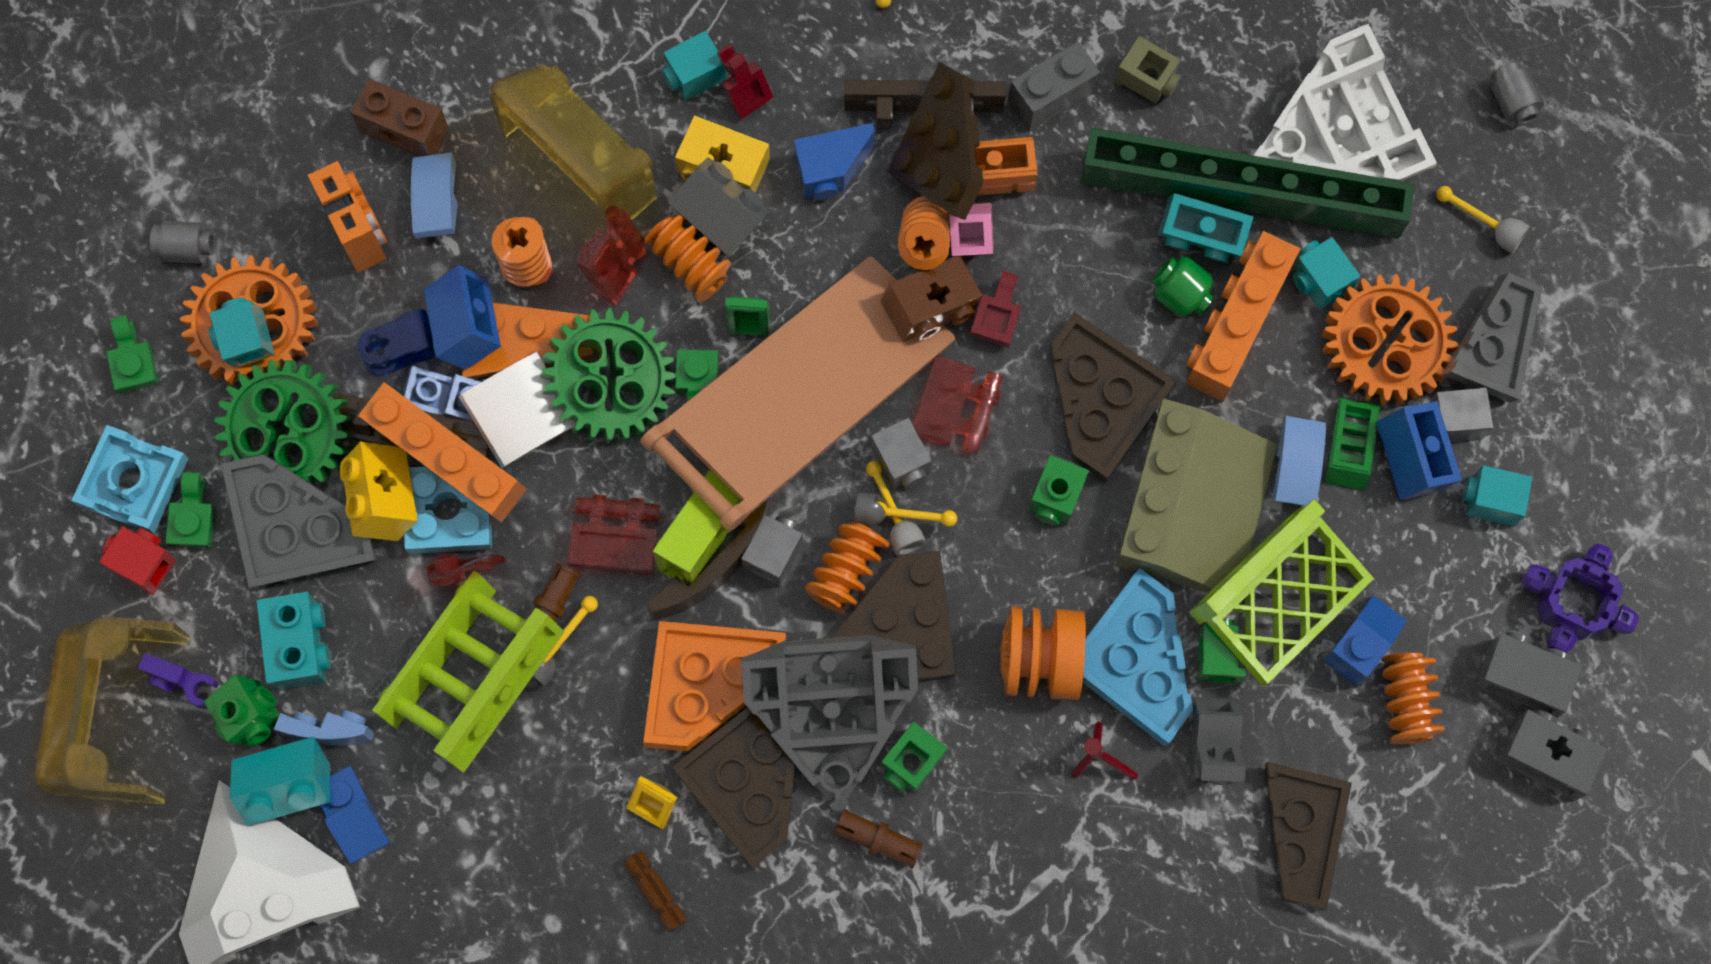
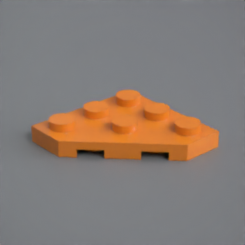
[643,621,786,752]

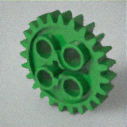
[540,308,676,443]
[214,360,353,485]

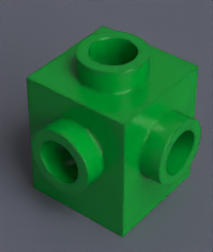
[204,674,280,747]

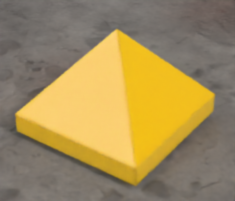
[626,776,678,830]

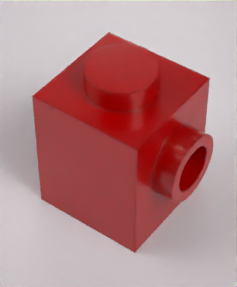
[99,526,176,595]

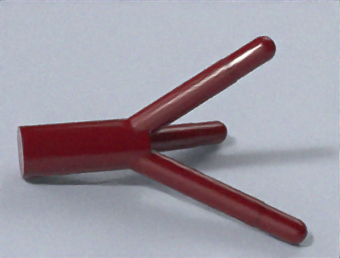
[1071,722,1138,780]

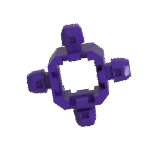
[1521,543,1639,653]

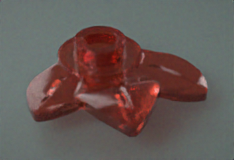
[425,553,506,586]

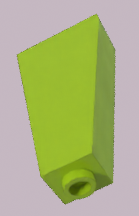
[653,470,742,586]

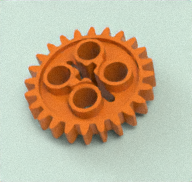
[180,255,318,386]
[1322,274,1459,406]

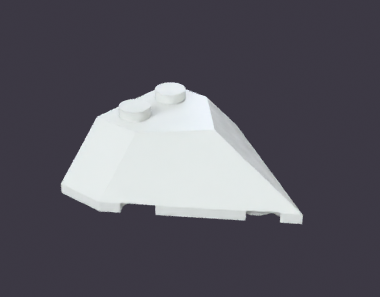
[1254,24,1437,181]
[179,780,360,964]

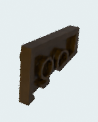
[1265,762,1352,911]

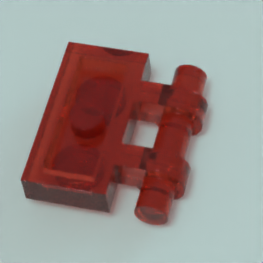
[576,206,646,305]
[913,355,1003,453]
[568,494,661,574]

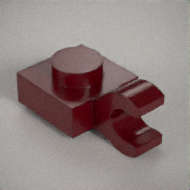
[717,44,774,119]
[969,271,1022,348]

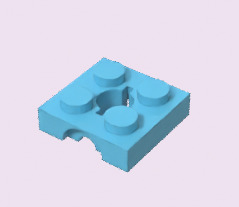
[71,425,189,534]
[404,467,492,554]

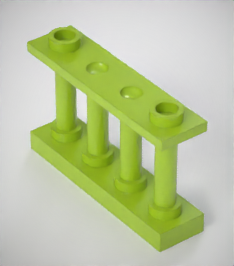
[372,570,564,773]

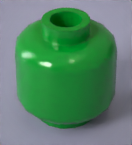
[1151,257,1214,317]

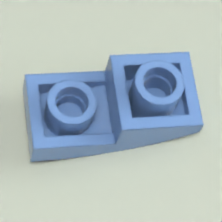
[411,152,458,239]
[402,366,481,421]
[1272,415,1326,505]
[274,710,375,746]

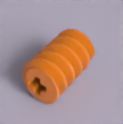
[897,196,951,270]
[644,214,732,303]
[491,216,552,287]
[805,522,890,616]
[1381,653,1445,745]

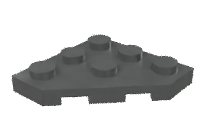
[221,455,376,588]

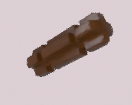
[624,851,686,932]

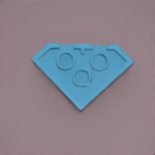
[1082,568,1193,747]

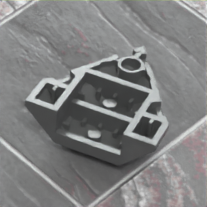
[741,635,918,817]

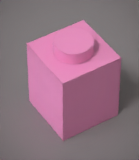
[949,203,994,256]

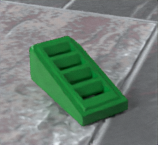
[725,297,771,336]
[1324,398,1380,490]

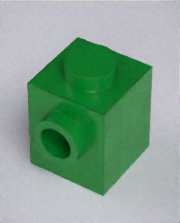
[1029,455,1089,526]

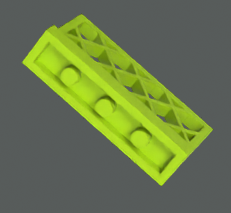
[1189,499,1374,686]

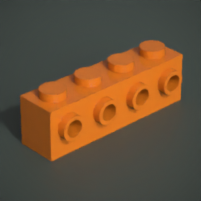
[1186,231,1301,402]

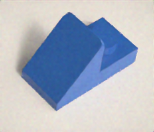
[321,766,391,864]

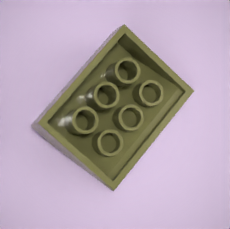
[1115,398,1278,593]

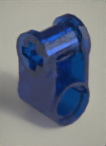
[358,309,436,376]

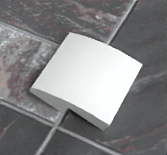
[459,352,575,468]

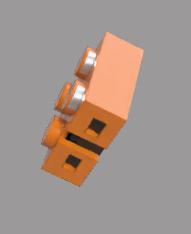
[308,161,388,273]

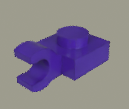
[138,653,219,709]

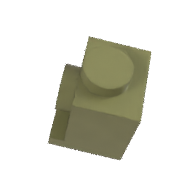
[1115,36,1181,104]

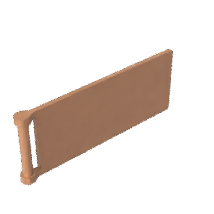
[640,256,955,532]

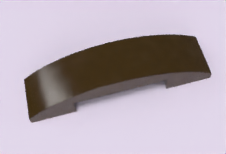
[647,497,770,620]

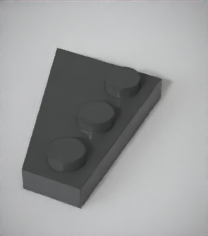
[1442,273,1542,403]

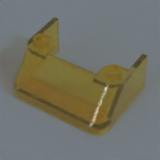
[488,64,657,240]
[35,617,191,804]

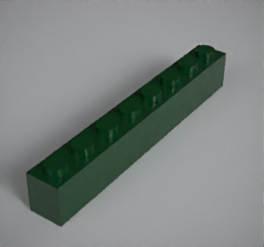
[1080,127,1415,239]

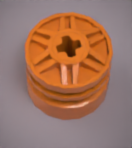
[1000,606,1086,701]

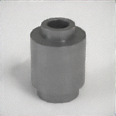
[1491,62,1544,125]
[150,221,215,263]

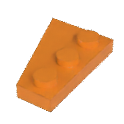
[462,303,594,380]

